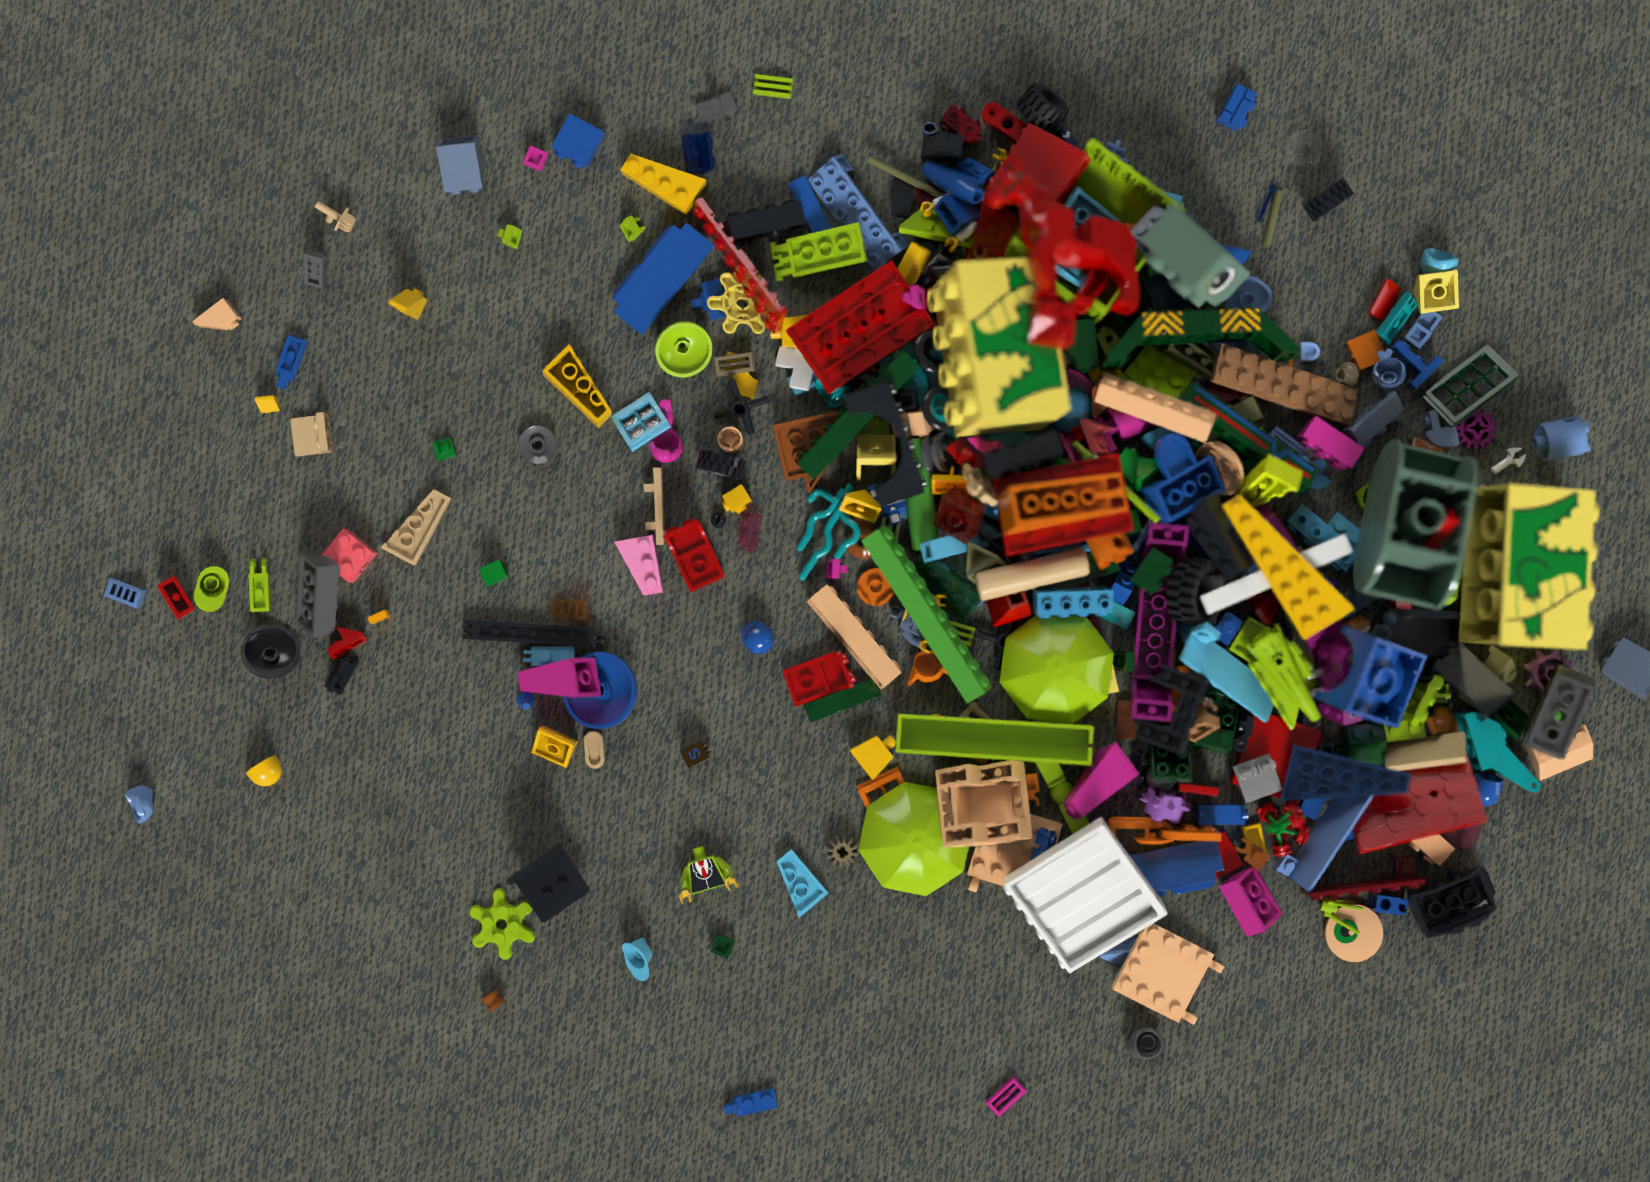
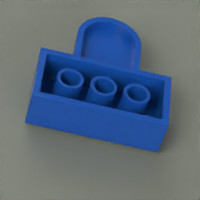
[1141,433,1226,524]

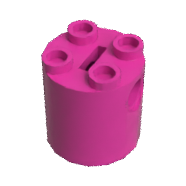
[1104,407,1158,443]

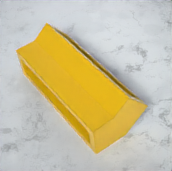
[897,242,931,286]

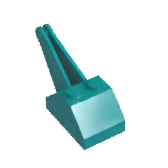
[1454,709,1541,792]

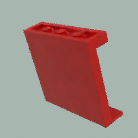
[987,123,1091,207]
[1229,713,1323,804]

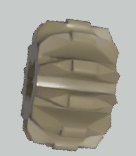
[826,835,859,868]

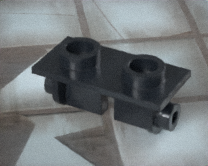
[324,654,359,695]
[1126,748,1150,789]

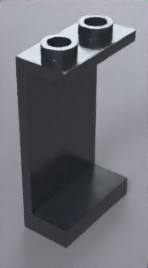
[1430,644,1514,723]

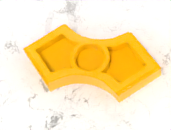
[722,351,759,399]

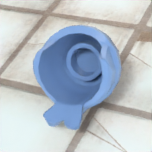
[1372,349,1406,390]

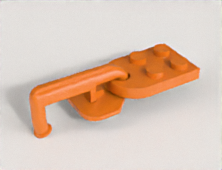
[1108,816,1221,844]

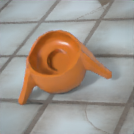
[907,650,948,687]

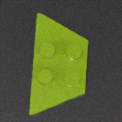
[899,208,973,248]

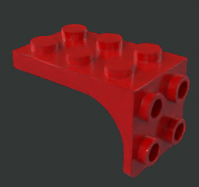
[663,518,725,593]
[782,650,856,707]

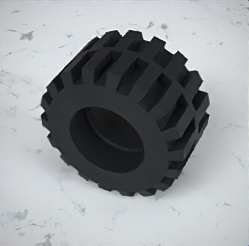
[1016,83,1069,133]

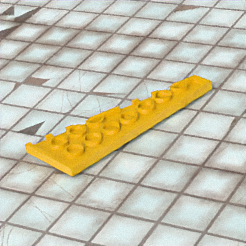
[1222,495,1354,640]

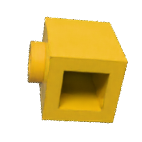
[721,484,752,514]

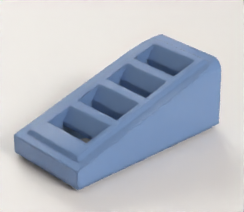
[103,578,147,608]

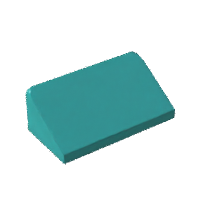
[1093,601,1136,630]

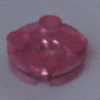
[1442,824,1482,849]

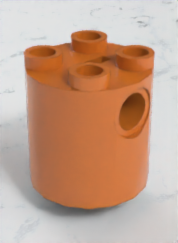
[1086,533,1134,569]

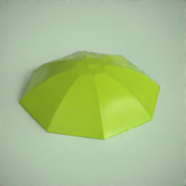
[1000,615,1114,725]
[858,782,969,896]

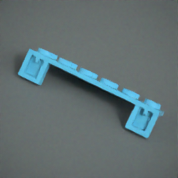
[1180,622,1274,722]

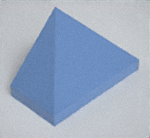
[1100,935,1136,965]

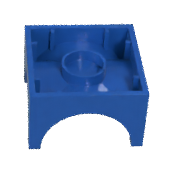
[1314,625,1427,728]

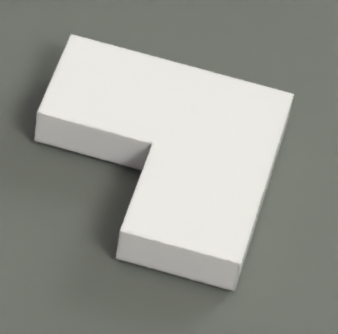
[775,346,813,391]

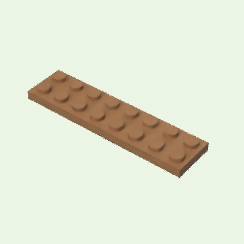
[1211,344,1358,427]

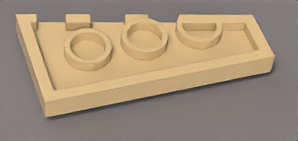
[381,489,452,566]

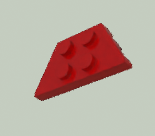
[963,190,1017,261]

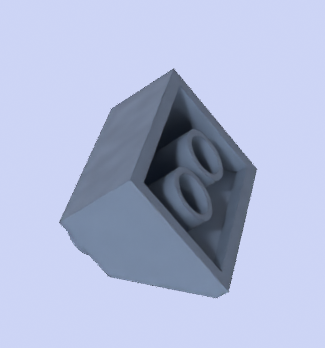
[1341,390,1404,448]

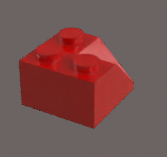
[1027,297,1077,350]

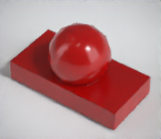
[946,437,983,470]
[1252,589,1282,625]

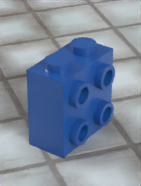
[551,113,605,169]

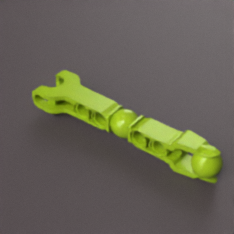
[1035,720,1090,834]

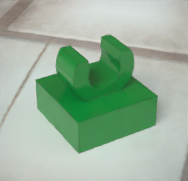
[432,437,457,461]

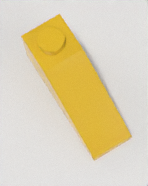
[388,288,427,320]

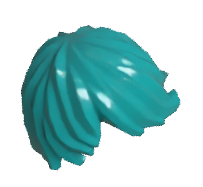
[815,378,850,408]

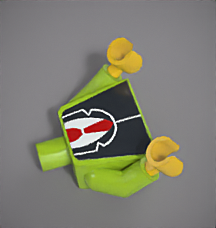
[679,846,739,904]

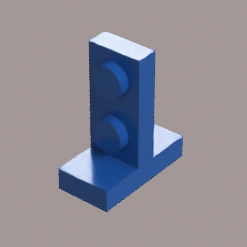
[1390,340,1443,391]

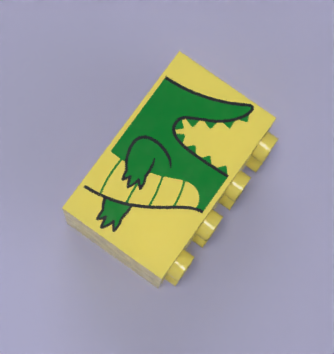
[927,258,1071,437]
[1459,484,1599,650]

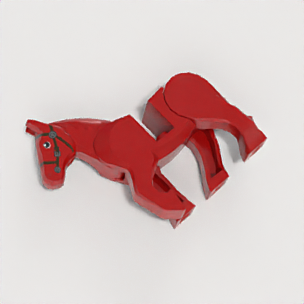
[986,155,1140,314]

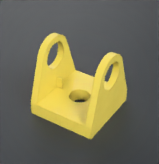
[857,435,896,481]

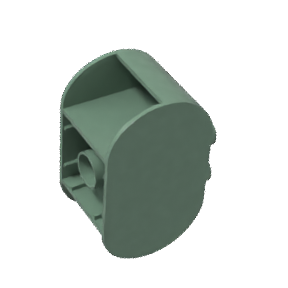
[1353,439,1478,610]

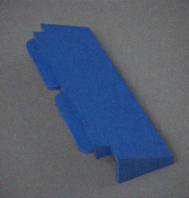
[613,223,714,335]
[1129,841,1224,898]

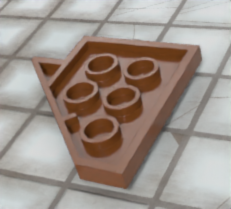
[773,408,847,493]

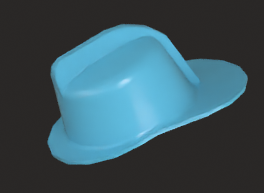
[622,937,653,981]

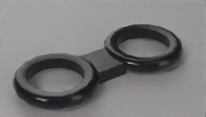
[914,329,954,431]

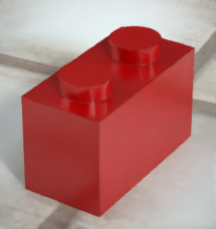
[157,576,195,621]

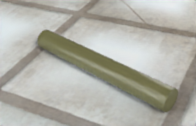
[1263,190,1283,248]

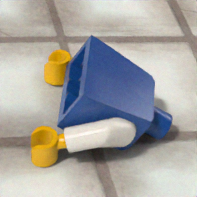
[921,193,980,253]

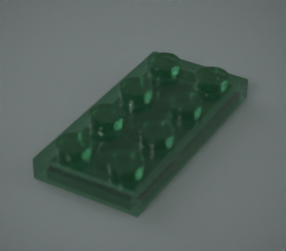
[913,552,982,623]

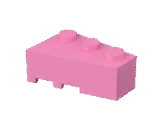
[615,535,664,596]

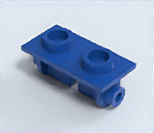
[1030,827,1057,861]

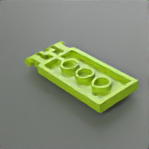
[769,222,867,282]

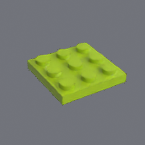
[1120,345,1197,399]

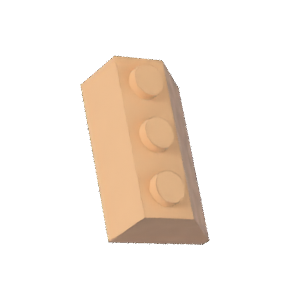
[1524,724,1593,781]

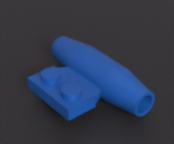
[922,157,995,204]

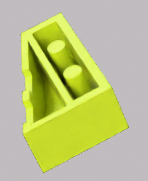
[1235,454,1303,508]

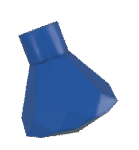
[516,692,535,710]

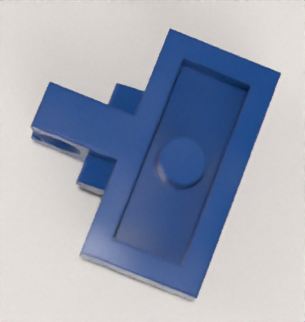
[691,278,726,321]

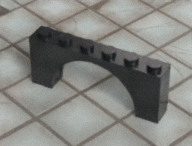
[843,380,927,507]

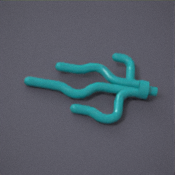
[797,483,861,581]

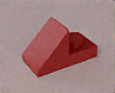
[326,627,367,660]

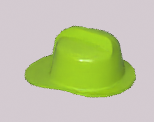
[194,566,229,612]

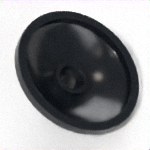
[241,625,300,679]

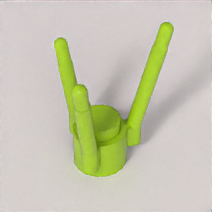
[1320,896,1364,934]

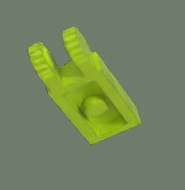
[248,558,271,612]
[1409,675,1444,727]

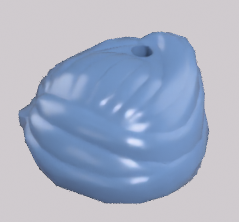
[125,785,154,823]

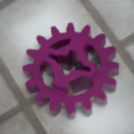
[1456,409,1497,450]

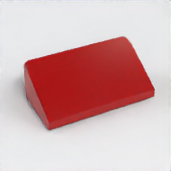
[1366,278,1402,322]
[1424,509,1460,551]

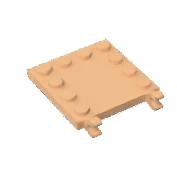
[1111,923,1224,1024]

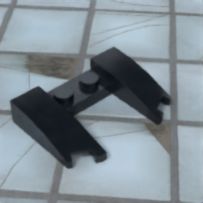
[1133,664,1210,755]

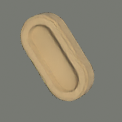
[584,730,605,769]

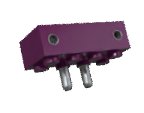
[1306,637,1363,725]

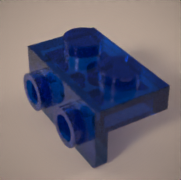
[681,131,715,174]

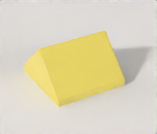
[1413,270,1459,314]

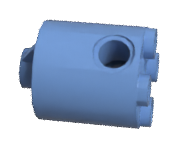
[1531,416,1590,461]

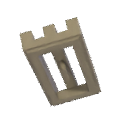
[714,352,755,377]

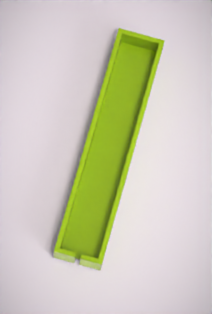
[896,714,1094,765]

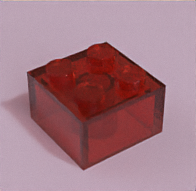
[933,486,987,544]

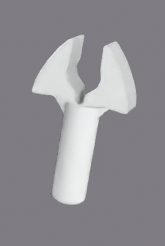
[1491,448,1526,474]

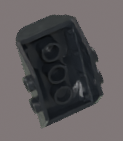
[1409,866,1497,938]

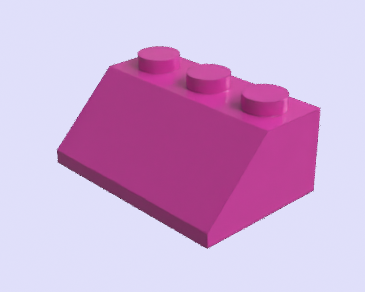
[1219,865,1282,937]

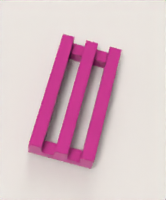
[985,1076,1027,1117]

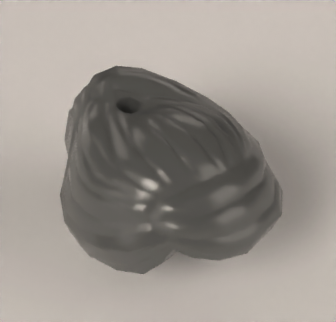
[1125,1027,1164,1060]

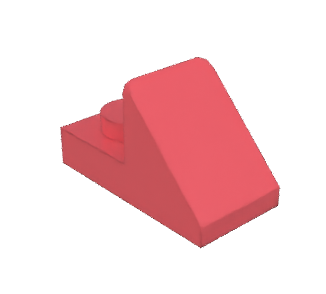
[1079,419,1113,456]

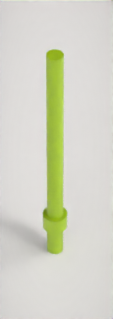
[1072,441,1161,523]

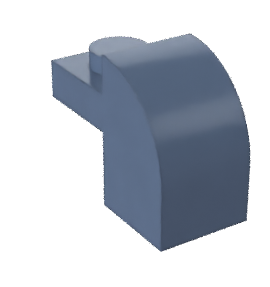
[1420,410,1460,448]

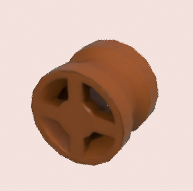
[481,988,505,1012]

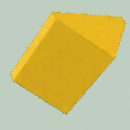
[531,726,578,768]

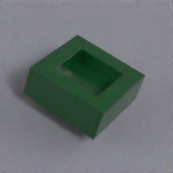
[710,933,735,959]

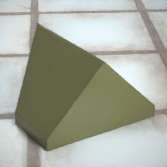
[966,542,1008,585]

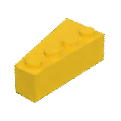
[620,154,707,216]
[542,344,612,428]

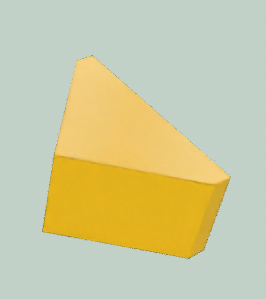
[839,489,882,523]

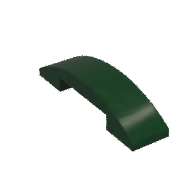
[804,678,881,723]

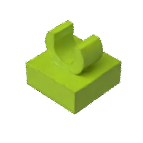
[619,216,645,242]
[497,224,522,249]

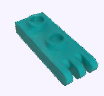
[1376,292,1417,345]

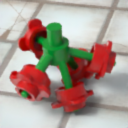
[1256,801,1309,857]

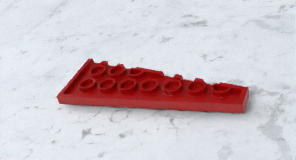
[693,197,787,334]

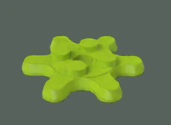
[469,888,536,960]

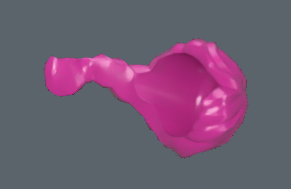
[648,399,684,463]

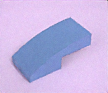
[1404,312,1443,349]

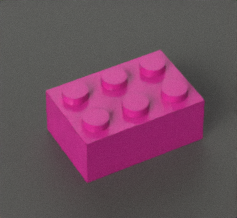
[1295,416,1365,471]

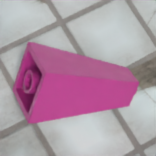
[518,658,601,697]
[1063,742,1139,820]

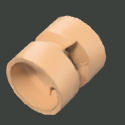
[717,427,743,454]

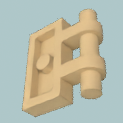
[962,463,998,507]

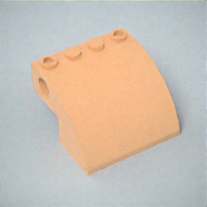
[935,760,1033,847]

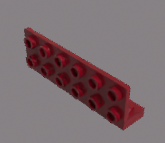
[1300,856,1425,900]

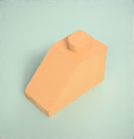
[192,298,242,330]

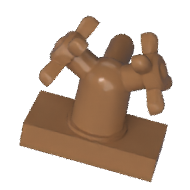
[1189,697,1220,742]

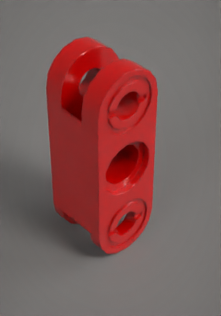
[982,102,1028,144]

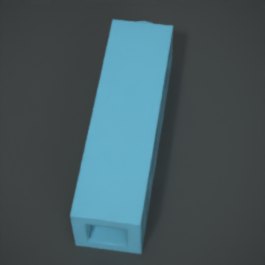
[919,529,990,563]

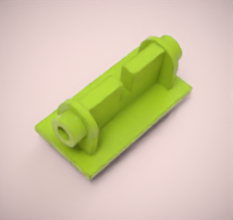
[1410,683,1451,703]

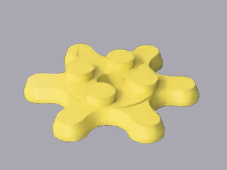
[707,273,765,334]

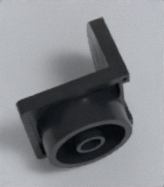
[506,843,590,922]

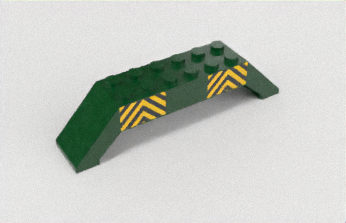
[1099,306,1301,370]

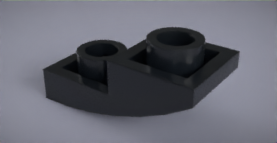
[891,176,913,219]

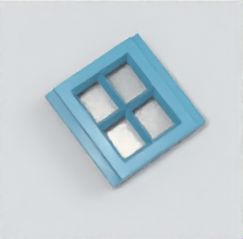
[611,392,671,452]

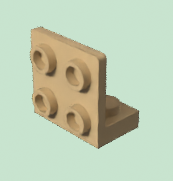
[290,412,334,457]

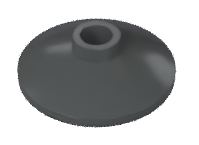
[518,426,557,464]

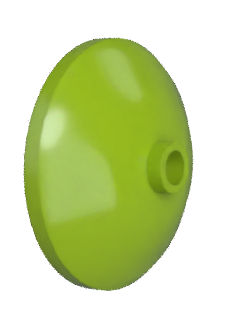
[655,321,713,377]

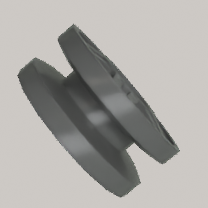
[921,432,955,474]

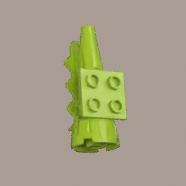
[1245,624,1321,730]

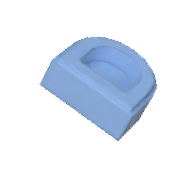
[1300,342,1320,362]

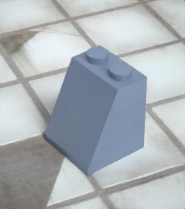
[436,135,484,195]
[1600,637,1650,700]

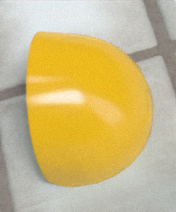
[246,755,282,786]

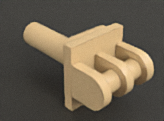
[315,201,356,232]

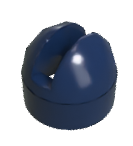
[922,122,937,138]

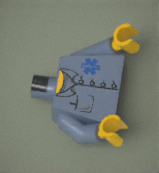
[890,595,947,653]

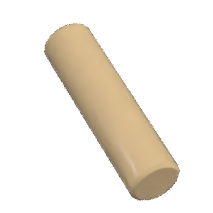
[974,547,1090,601]

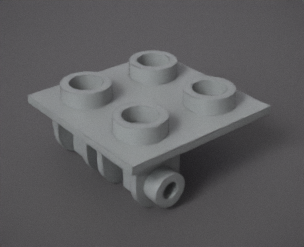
[1233,753,1282,803]

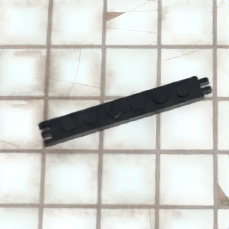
[463,620,605,647]

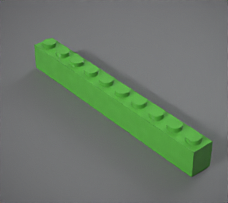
[861,525,992,704]

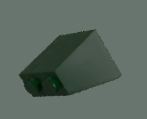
[1063,319,1099,374]

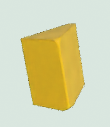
[255,395,280,413]

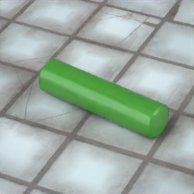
[899,438,939,551]

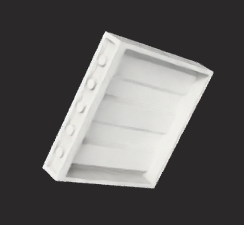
[1003,817,1167,974]

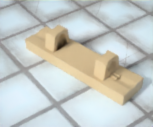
[644,468,665,545]

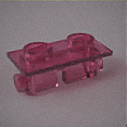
[738,513,762,552]

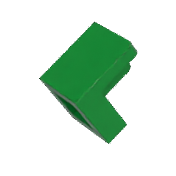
[479,560,510,587]

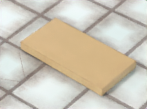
[1385,731,1466,771]

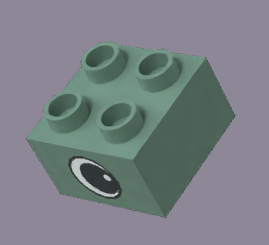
[1140,203,1251,309]

